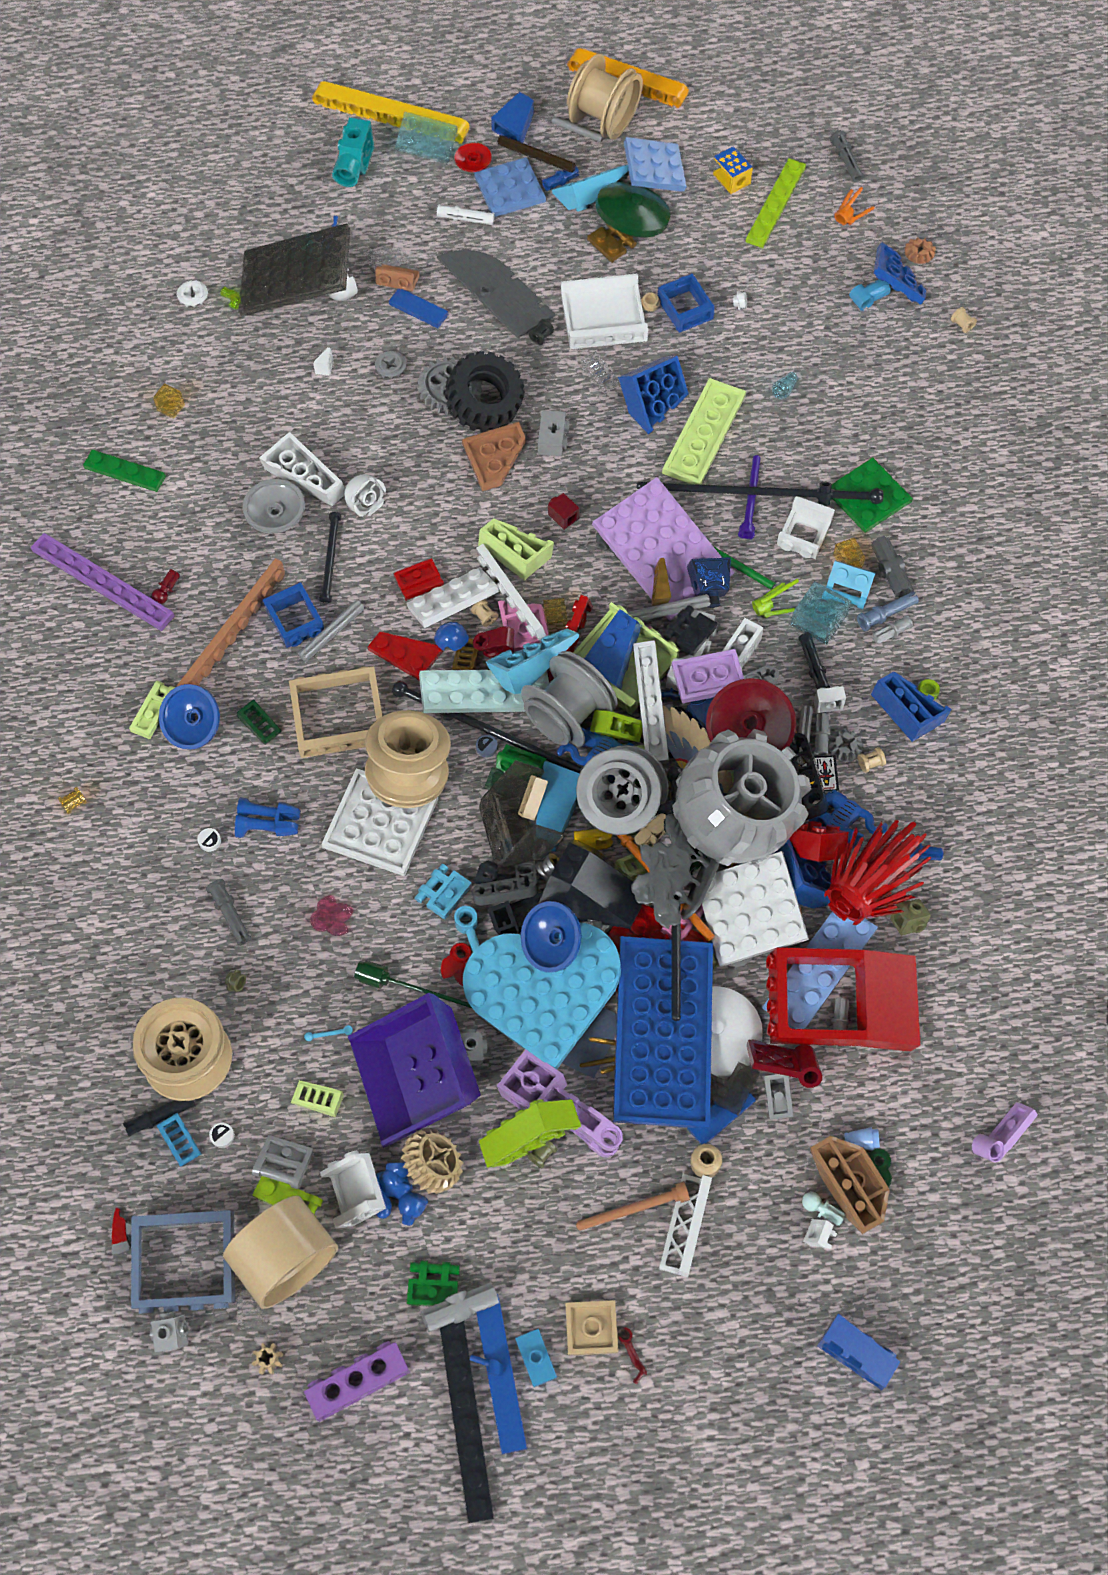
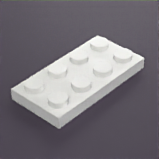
[406,567,499,628]

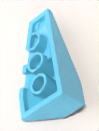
[552,164,629,212]
[486,629,579,694]

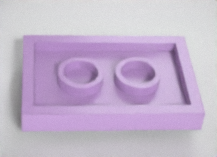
[671,649,744,703]

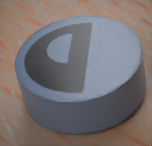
[476,735,498,757]

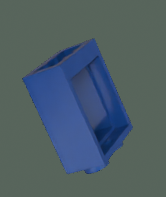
[658,274,715,333]
[263,582,324,648]

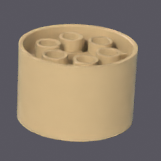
[223,1196,338,1309]

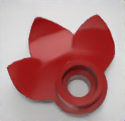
[440,943,473,986]

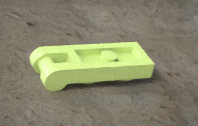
[129,681,176,739]

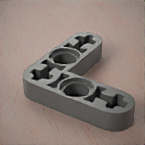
[472,847,539,905]

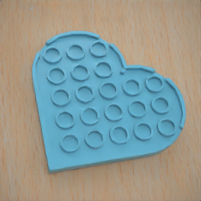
[463,922,621,1069]

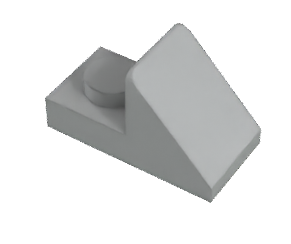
[764,1073,793,1120]

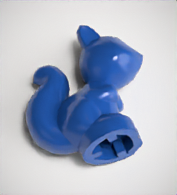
[376,1163,428,1226]

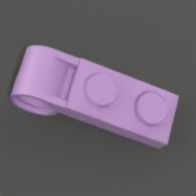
[972,1102,1038,1162]

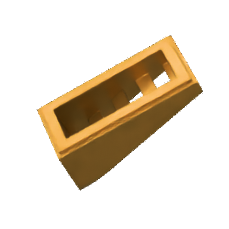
[651,558,672,606]
[452,638,479,670]

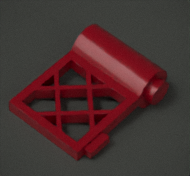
[746,1039,823,1088]

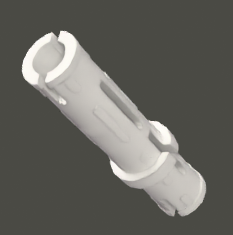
[437,204,495,226]

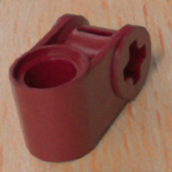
[473,626,514,658]

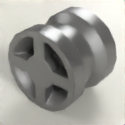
[535,853,559,882]

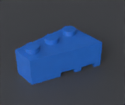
[871,672,952,742]

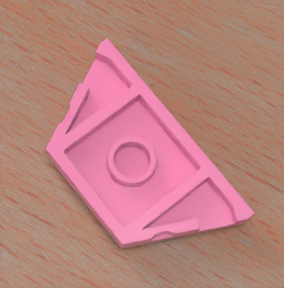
[498,600,549,653]

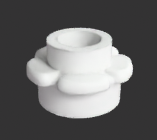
[733,291,747,311]

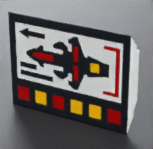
[807,755,839,794]

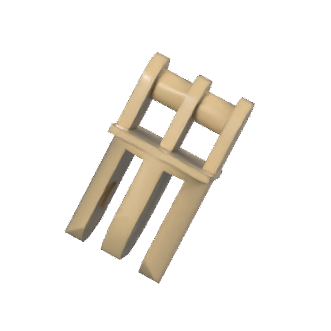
[634,813,666,850]

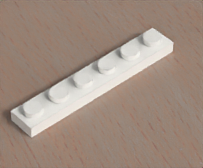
[476,544,546,642]
[633,640,669,764]

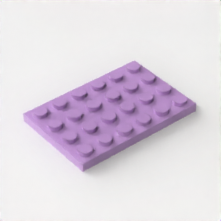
[592,477,734,621]

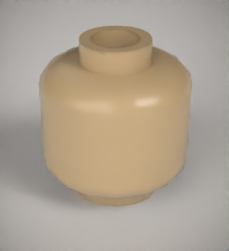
[690,1144,722,1177]

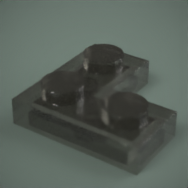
[710,1062,760,1116]

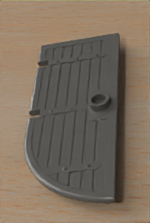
[437,250,556,338]

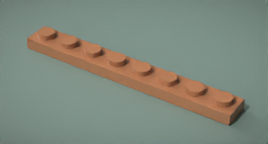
[177,558,285,686]

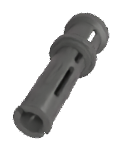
[830,130,864,182]
[206,879,251,945]

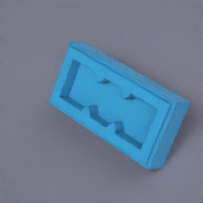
[515,1329,557,1387]

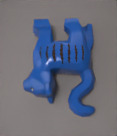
[557,727,634,783]
[809,789,888,849]

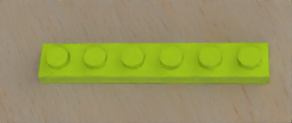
[746,158,806,248]

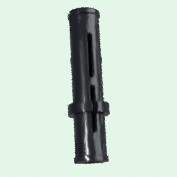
[798,633,831,690]
[123,1100,196,1137]

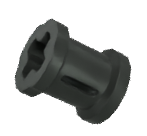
[529,319,554,345]

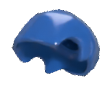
[434,622,469,651]

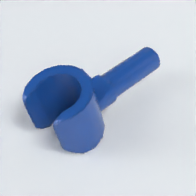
[661,688,681,701]
[470,1354,504,1376]

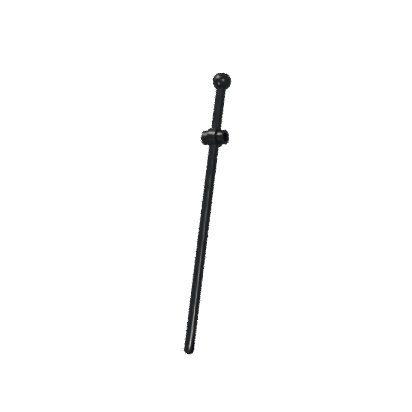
[636,482,884,506]
[392,681,628,795]
[664,767,682,1022]

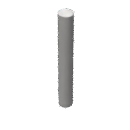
[552,116,604,142]

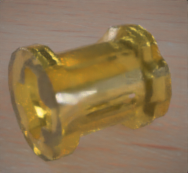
[57,786,87,815]

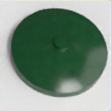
[595,182,671,237]

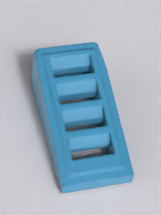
[156,1113,201,1167]

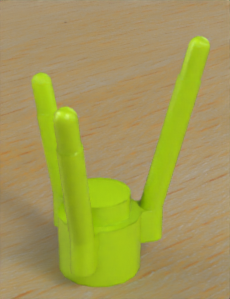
[752,579,799,619]

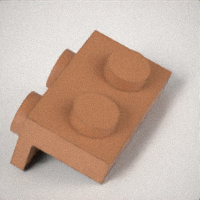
[375,264,419,291]

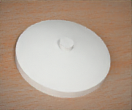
[711,986,763,1079]

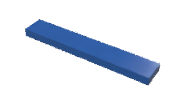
[477,1294,527,1454]

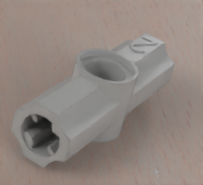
[421,1282,499,1333]

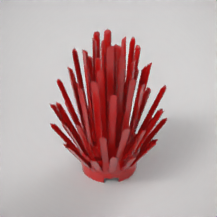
[824,820,931,925]

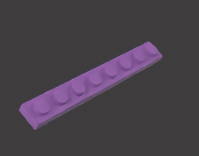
[31,533,175,631]

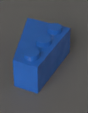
[584,609,642,690]
[817,1313,900,1391]

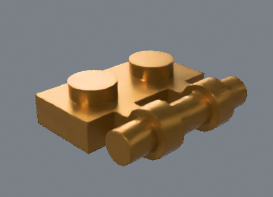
[587,224,636,263]

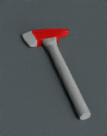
[112,1207,198,1255]

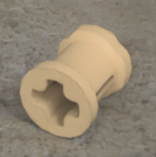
[950,307,977,333]
[471,599,498,627]
[857,747,886,773]

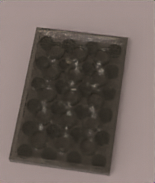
[238,223,350,316]

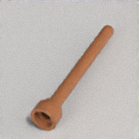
[576,1181,690,1230]

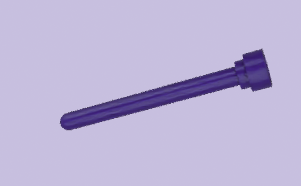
[738,455,761,539]

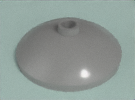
[243,479,305,534]

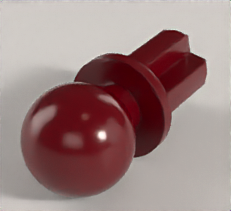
[151,569,180,604]

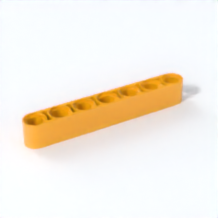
[567,48,689,108]

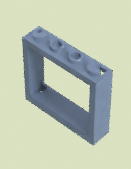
[131,1210,235,1314]

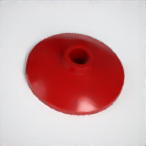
[454,143,492,172]

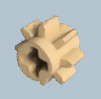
[252,1343,284,1375]

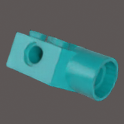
[332,117,374,187]

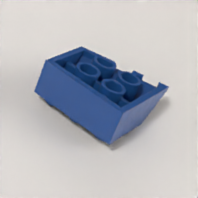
[618,356,689,434]
[771,839,831,909]

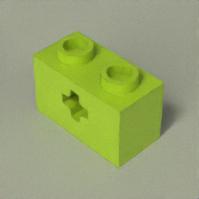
[590,710,643,743]

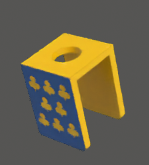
[713,147,753,194]

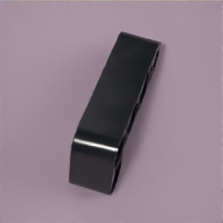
[789,733,829,821]

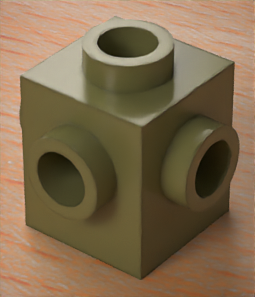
[890,899,931,936]

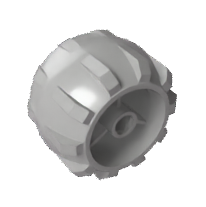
[672,729,811,866]

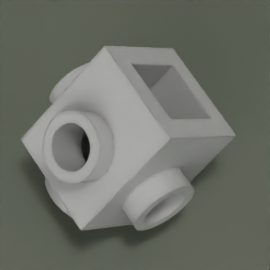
[460,1029,487,1066]
[150,1311,189,1352]

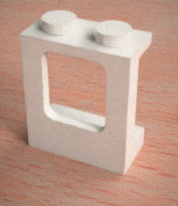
[777,496,835,559]

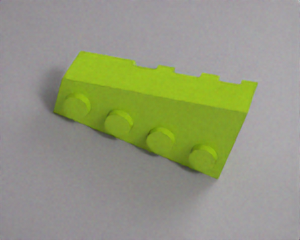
[479,1099,582,1168]

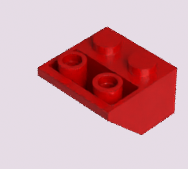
[789,821,849,862]

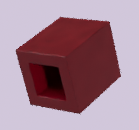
[548,493,580,530]

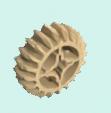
[401,1127,463,1194]

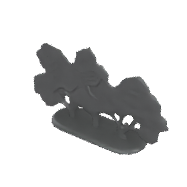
[631,813,720,929]

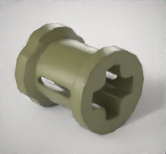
[526,1141,558,1169]

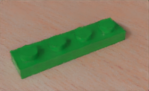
[83,449,166,492]

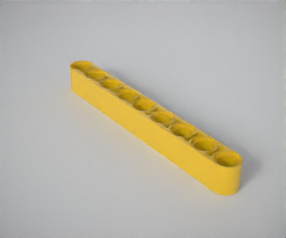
[312,81,470,144]

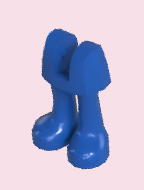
[235,797,301,838]

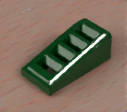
[237,699,282,745]

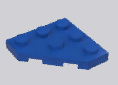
[874,242,926,305]

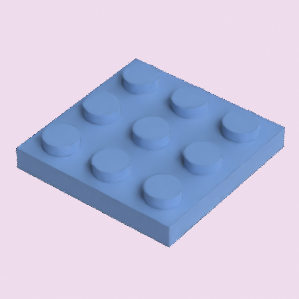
[624,137,687,191]
[474,157,546,217]

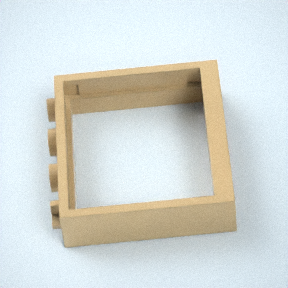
[289,666,383,758]

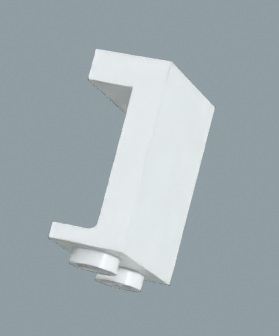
[320,1151,386,1228]

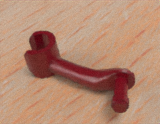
[617,1327,647,1385]

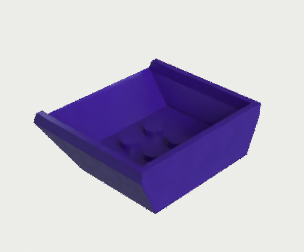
[348,993,481,1148]

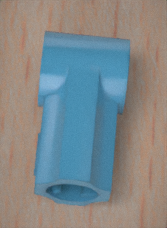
[849,280,891,311]

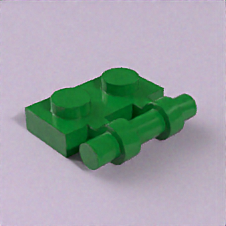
[406,1260,460,1307]

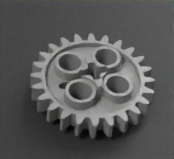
[418,357,482,416]

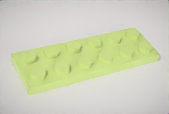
[662,378,746,484]

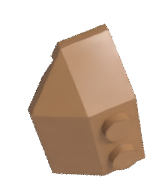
[810,1136,890,1234]

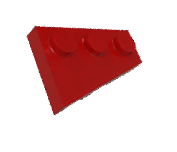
[565,595,593,653]
[368,631,443,681]

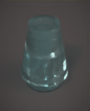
[772,372,798,399]

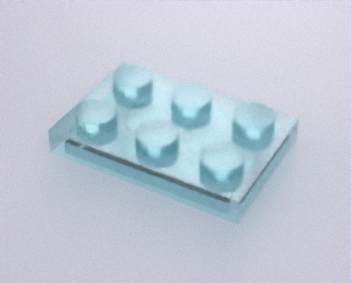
[394,112,458,164]

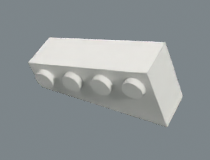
[259,432,345,506]

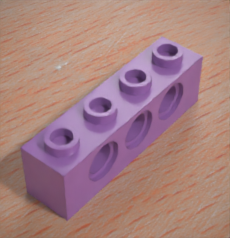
[304,1341,411,1422]

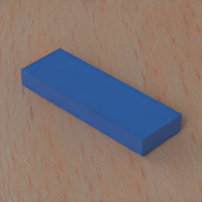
[389,289,448,329]
[687,1082,756,1145]

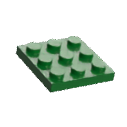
[832,457,913,533]

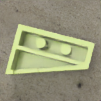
[478,518,554,581]

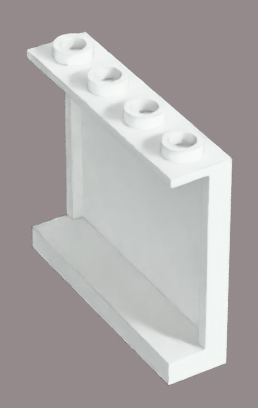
[561,274,648,349]

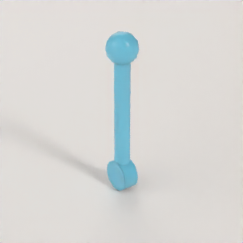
[304,1025,353,1041]

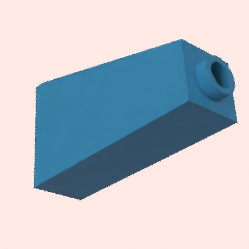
[535,761,580,852]

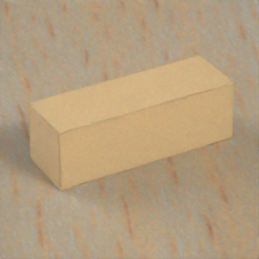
[518,775,548,821]

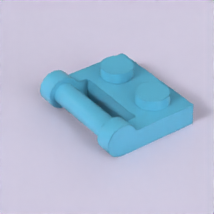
[823,560,875,609]

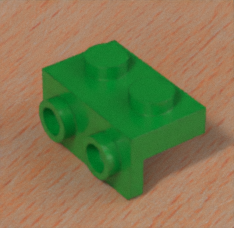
[496,744,547,780]

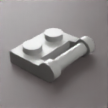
[252,1135,313,1189]

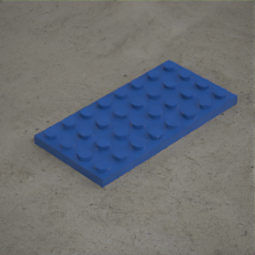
[613,936,713,1129]

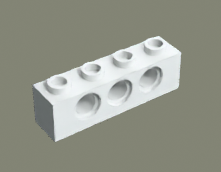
[723,618,763,670]

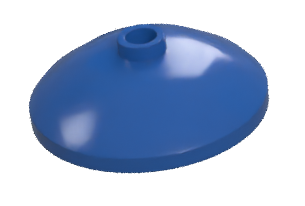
[159,684,220,749]
[521,901,581,972]

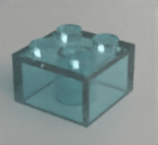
[790,581,851,644]

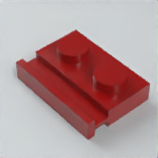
[393,558,444,601]

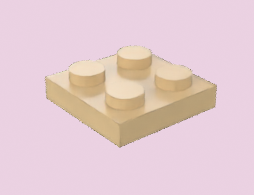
[566,1300,618,1356]

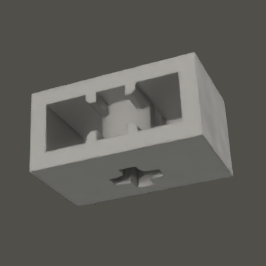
[538,410,570,456]

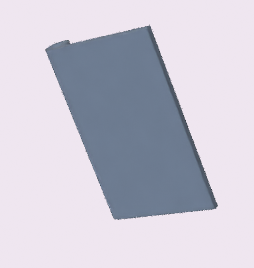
[562,1008,617,1078]

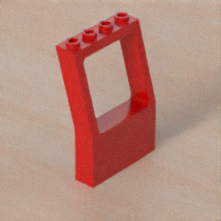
[766,948,920,1051]

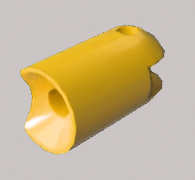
[573,829,613,850]

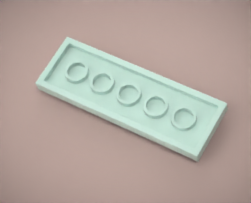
[419,670,549,713]

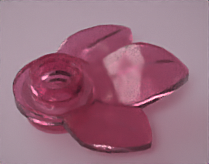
[310,895,353,936]

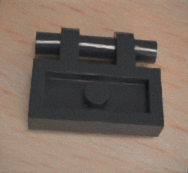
[663,605,717,656]

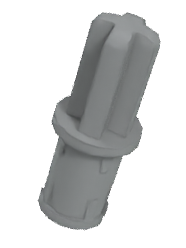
[872,616,913,644]
[813,713,831,756]
[831,997,850,1030]

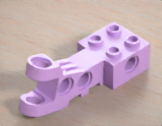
[497,1049,623,1158]

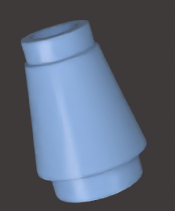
[844,1127,880,1151]

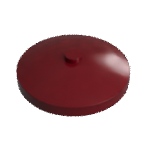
[706,678,796,751]

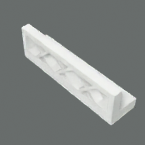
[659,1174,712,1277]

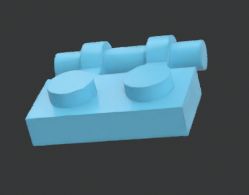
[414,864,472,920]

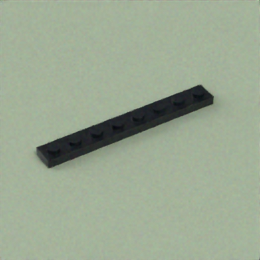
[440,1321,494,1524]

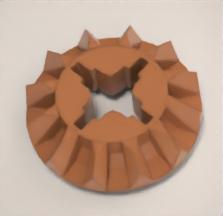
[904,237,936,264]

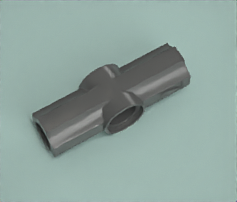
[871,536,913,598]

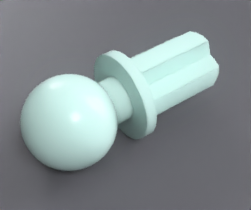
[802,1192,845,1226]

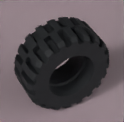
[445,351,525,433]

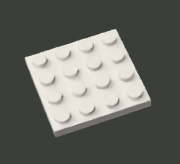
[321,768,438,876]
[702,851,809,967]

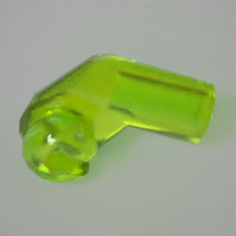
[220,286,242,310]

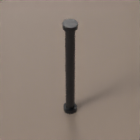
[319,512,341,603]

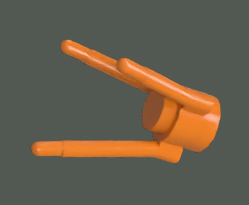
[834,187,874,225]

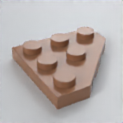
[462,422,526,492]

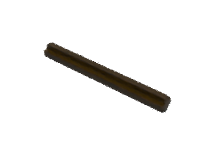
[497,135,576,173]

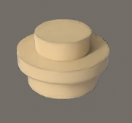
[641,293,660,312]

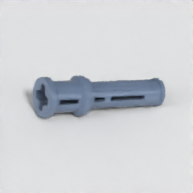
[857,591,919,632]

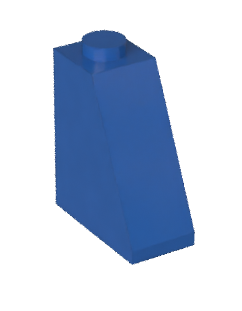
[491,92,534,143]

